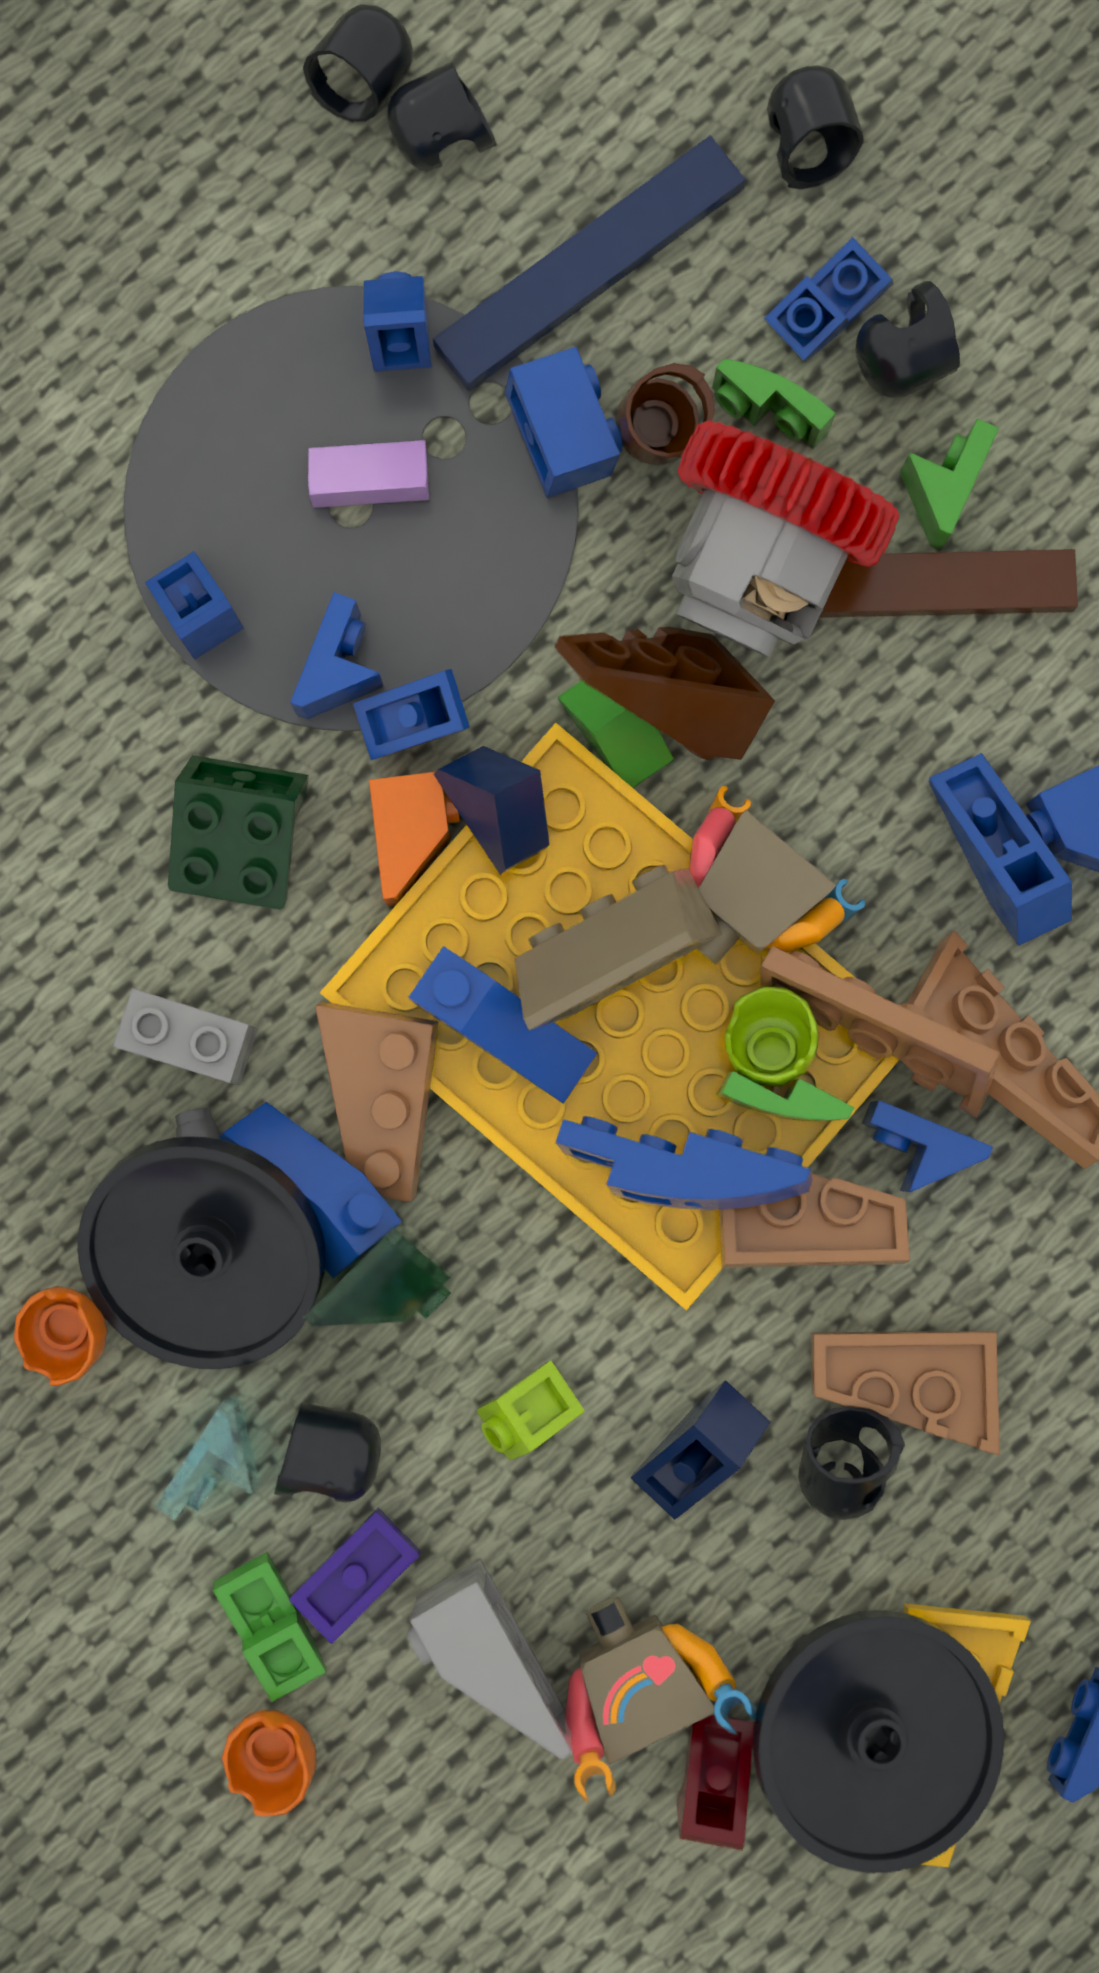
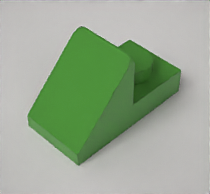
[900,418,999,551]

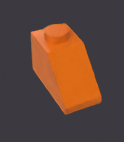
[369,772,460,906]

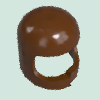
[616,363,715,465]

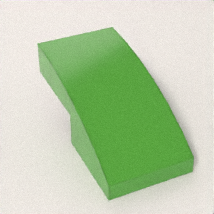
[716,1071,854,1121]
[213,1552,326,1702]

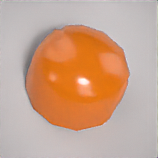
[14,1286,108,1386]
[222,1710,317,1817]

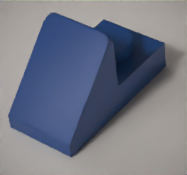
[290,592,384,719]
[353,669,470,760]
[862,1100,993,1192]

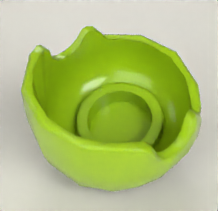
[724,986,818,1086]

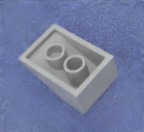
[407,1558,572,1760]

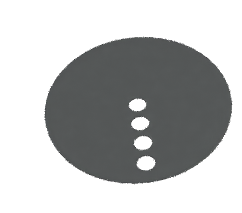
[123,285,579,731]

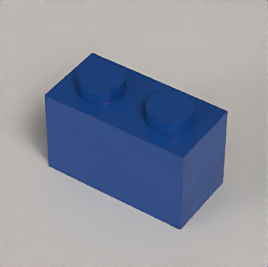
[504,347,623,498]

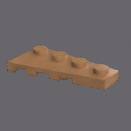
[907,930,1099,1169]
[760,946,1000,1118]

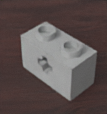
[113,988,258,1086]

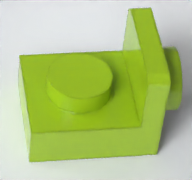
[477,1360,585,1460]

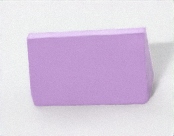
[308,440,430,508]

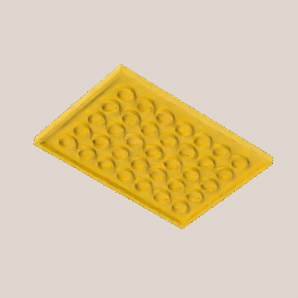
[320,722,899,1311]

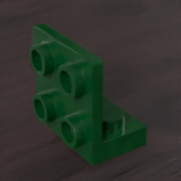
[168,755,309,909]

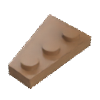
[315,1002,438,1202]
[719,1173,910,1268]
[810,1330,1000,1456]

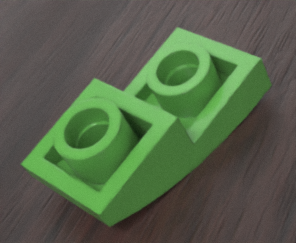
[712,359,836,449]

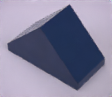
[434,746,550,875]

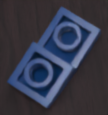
[764,237,894,362]

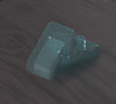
[155,1395,260,1520]

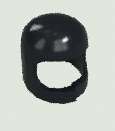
[303,4,414,122]
[387,61,497,170]
[767,65,864,189]
[856,281,960,398]
[274,1402,381,1502]
[798,1406,905,1520]

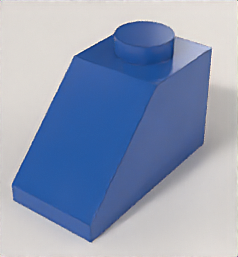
[363,272,432,372]
[1026,766,1099,872]

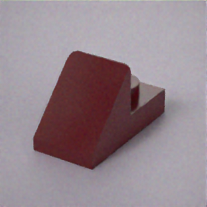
[676,1715,754,1850]

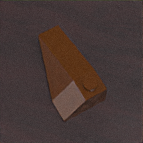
[554,627,775,760]

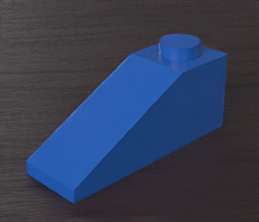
[929,753,1072,946]
[408,946,597,1104]
[219,1102,402,1278]

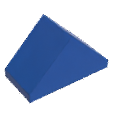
[145,551,244,660]

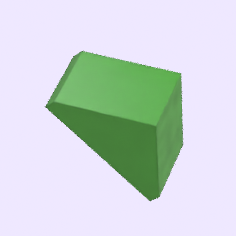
[558,680,674,788]

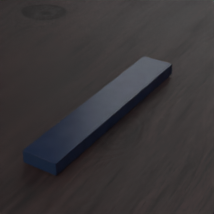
[433,135,746,391]

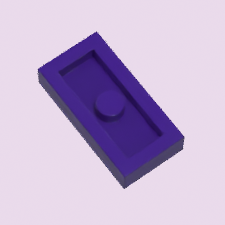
[289,1507,421,1644]

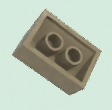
[515,865,723,1031]

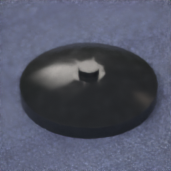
[77,1136,325,1369]
[753,1610,1004,1873]

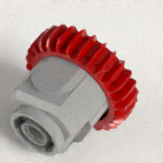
[672,420,900,657]

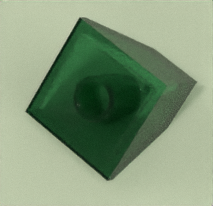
[304,1223,453,1327]

